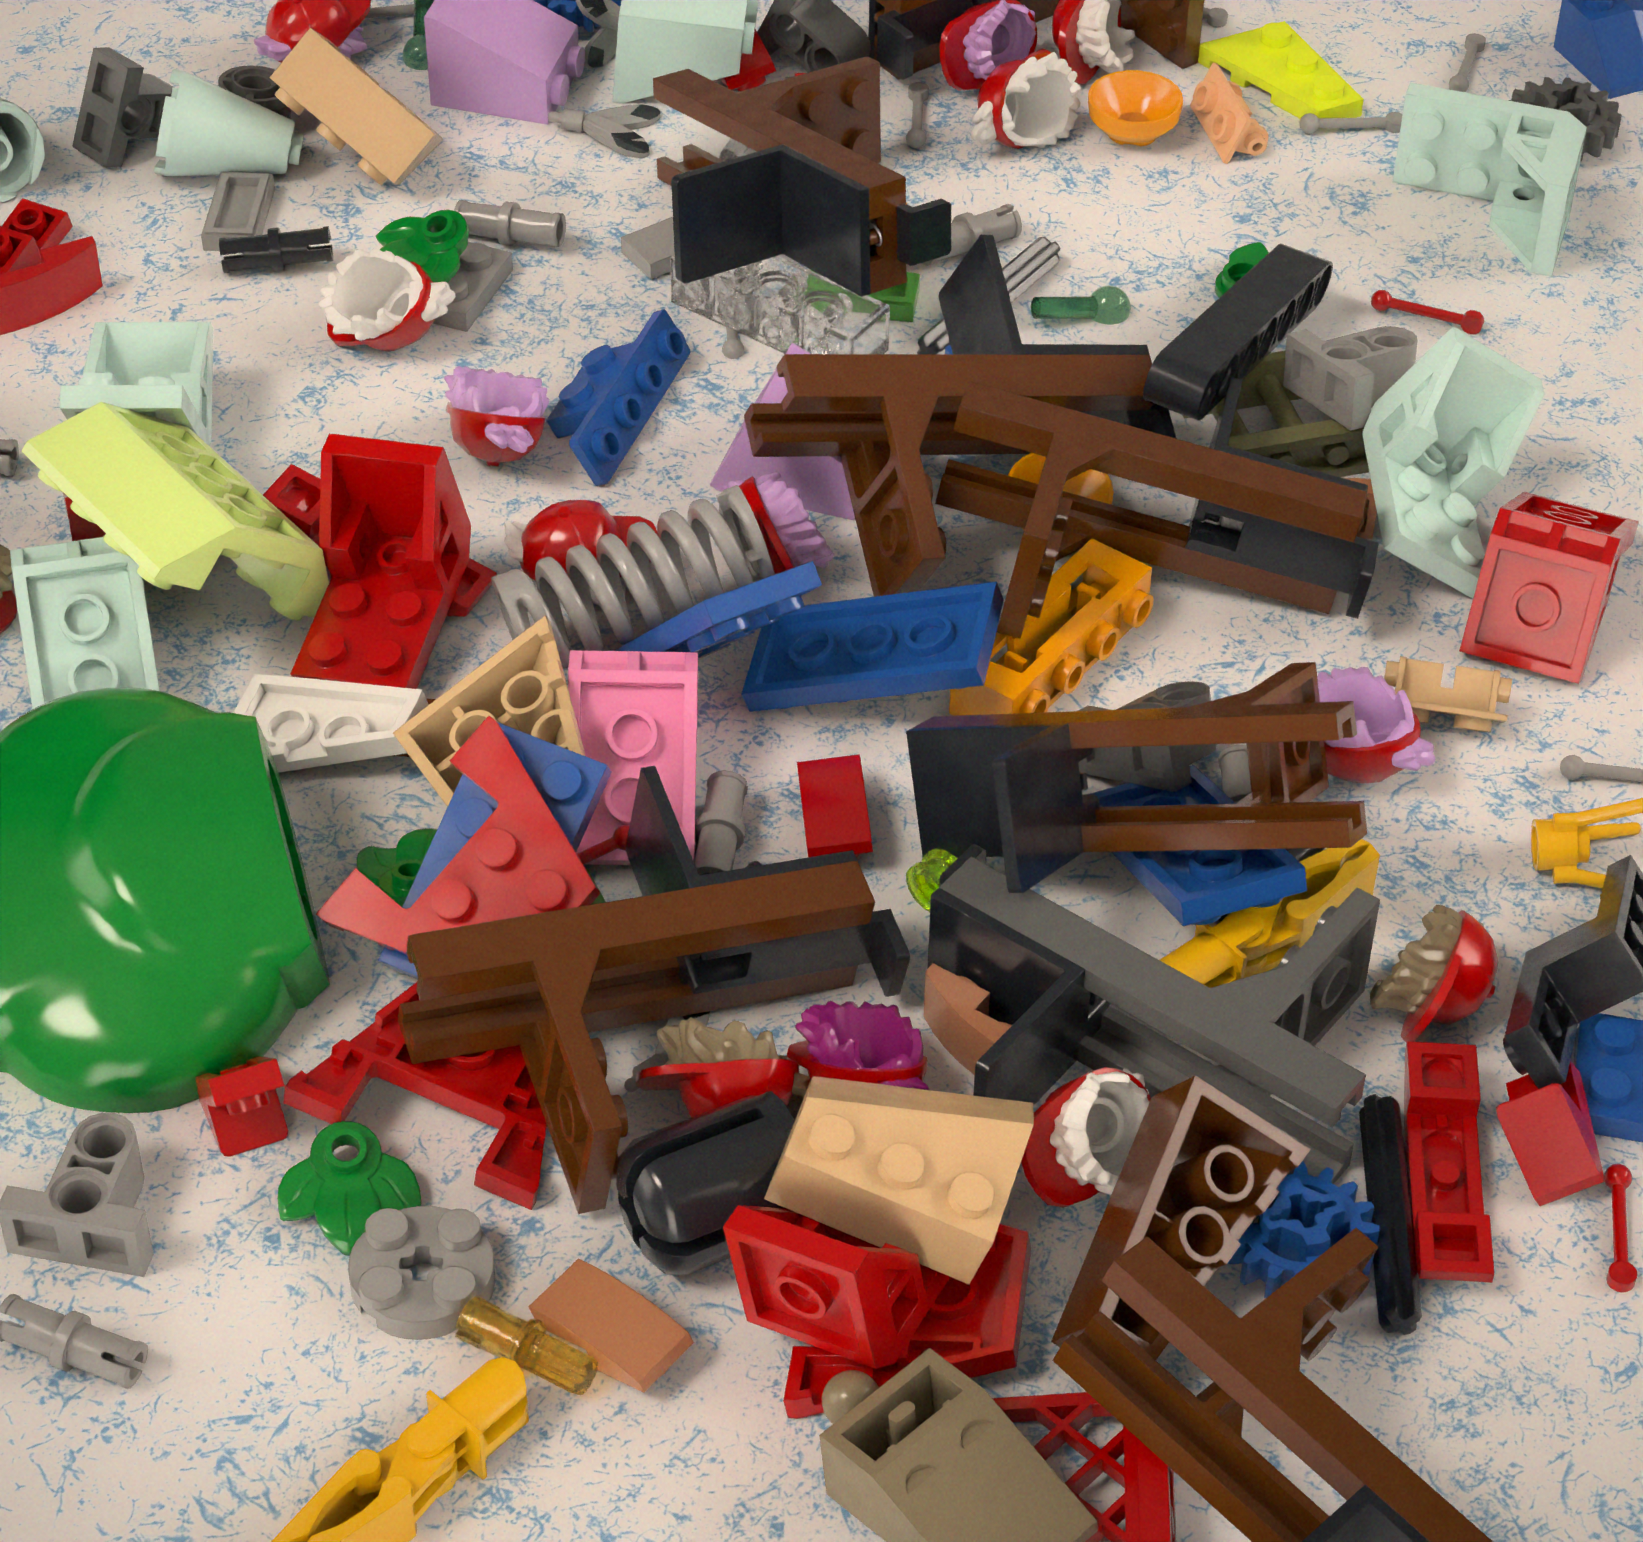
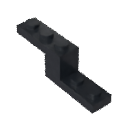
[1503,855,1643,1089]

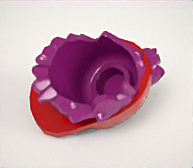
[787,1001,930,1090]

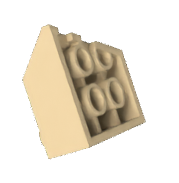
[269,28,443,186]
[393,615,586,807]
[764,1076,1034,1284]

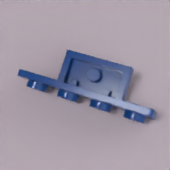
[546,309,690,486]

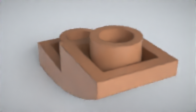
[923,963,1012,1076]
[528,1258,694,1393]

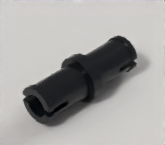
[219,226,333,273]

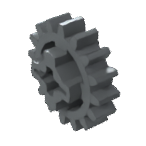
[1508,77,1622,161]

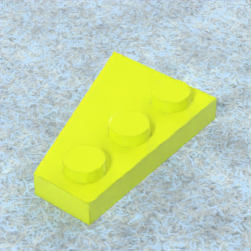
[1198,21,1364,119]

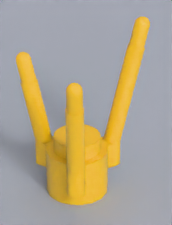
[1531,798,1643,889]

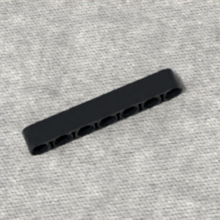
[1143,244,1333,421]

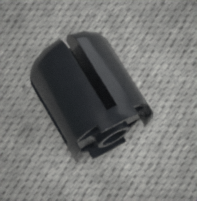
[616,1091,795,1275]

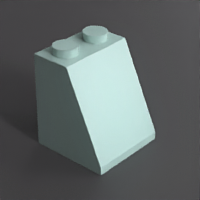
[613,0,758,103]

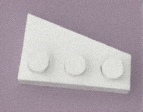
[233,673,429,773]

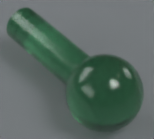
[403,0,434,70]
[1031,285,1131,325]

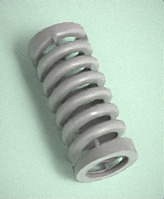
[491,485,775,669]

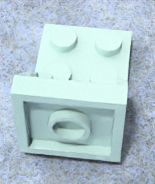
[1393,82,1587,277]
[60,322,213,446]
[1362,326,1545,599]
[10,537,160,709]

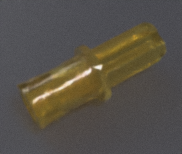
[455,1296,598,1395]

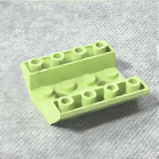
[21,402,329,621]

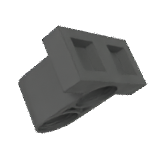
[757,0,871,73]
[72,47,175,167]
[1078,681,1217,792]

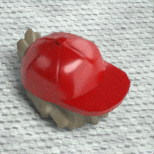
[1370,904,1498,1043]
[635,1017,811,1117]

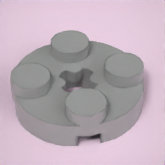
[348,1206,495,1340]

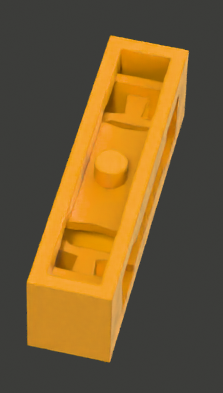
[949,539,1154,716]

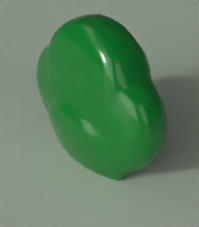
[0,688,330,1113]

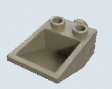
[819,1348,1098,1542]

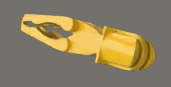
[1160,839,1380,988]
[271,1357,529,1542]

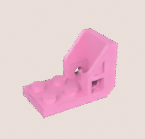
[568,650,698,865]

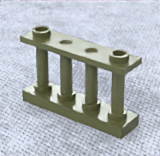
[1182,350,1369,477]

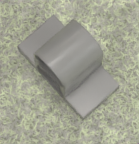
[1283,326,1418,431]
[0,1113,154,1277]

